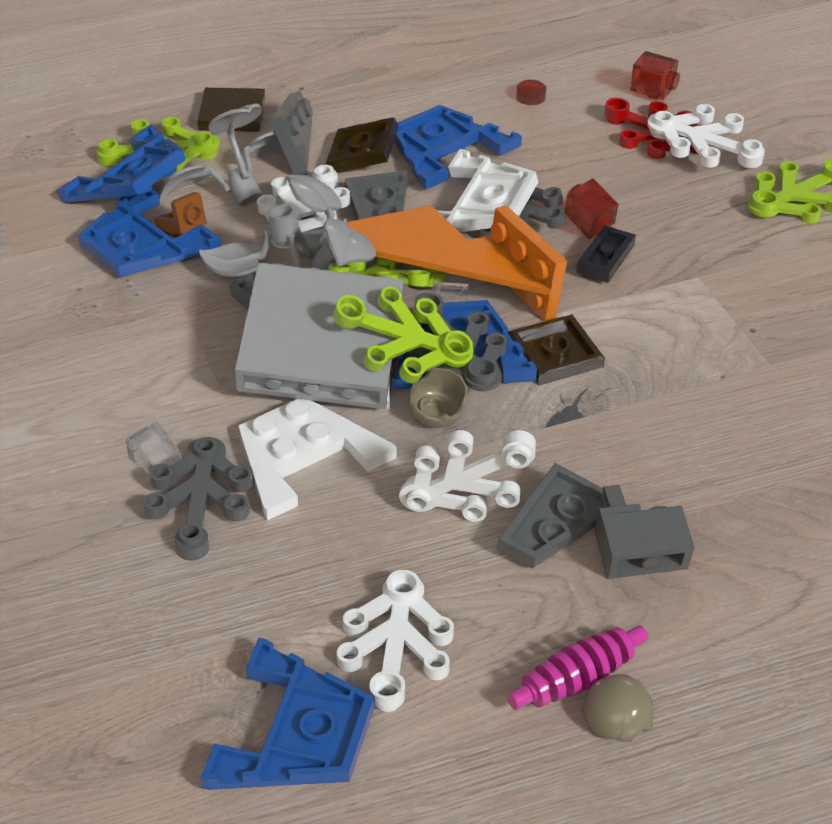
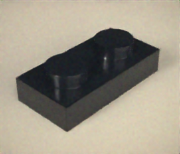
[577,225,636,283]

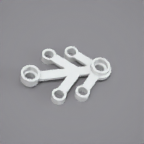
[648,104,765,168]
[257,165,351,248]
[399,430,536,522]
[336,570,454,712]

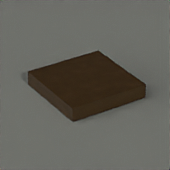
[197,87,266,132]
[325,117,399,172]
[508,314,605,386]

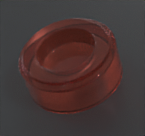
[516,80,546,105]

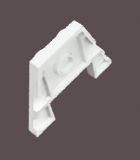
[438,149,538,233]
[238,399,397,521]

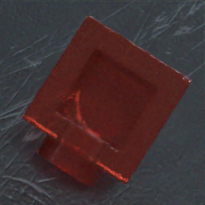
[630,51,680,100]
[564,178,619,240]

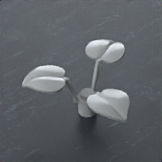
[159,104,285,206]
[284,175,376,270]
[199,204,347,277]

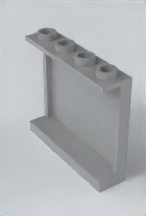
[235,262,404,409]

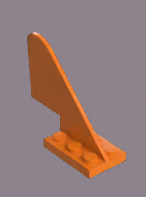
[345,205,567,322]

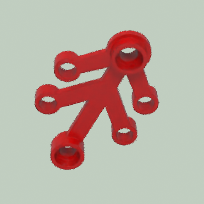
[604,97,715,159]

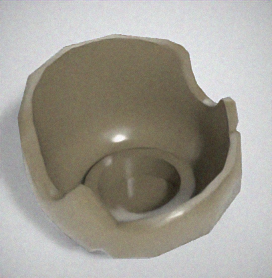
[409,367,468,428]
[583,674,654,742]

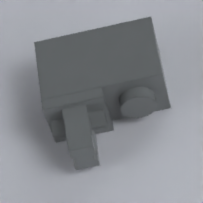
[595,485,694,579]

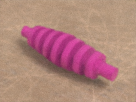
[507,625,648,710]

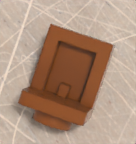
[154,192,207,237]

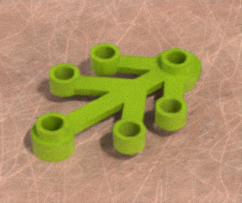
[97,116,220,172]
[747,158,832,224]
[324,257,446,287]
[333,286,474,383]

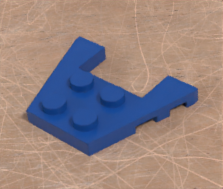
[394,105,522,190]
[56,125,186,203]
[78,189,221,277]
[392,300,537,390]
[200,637,374,790]

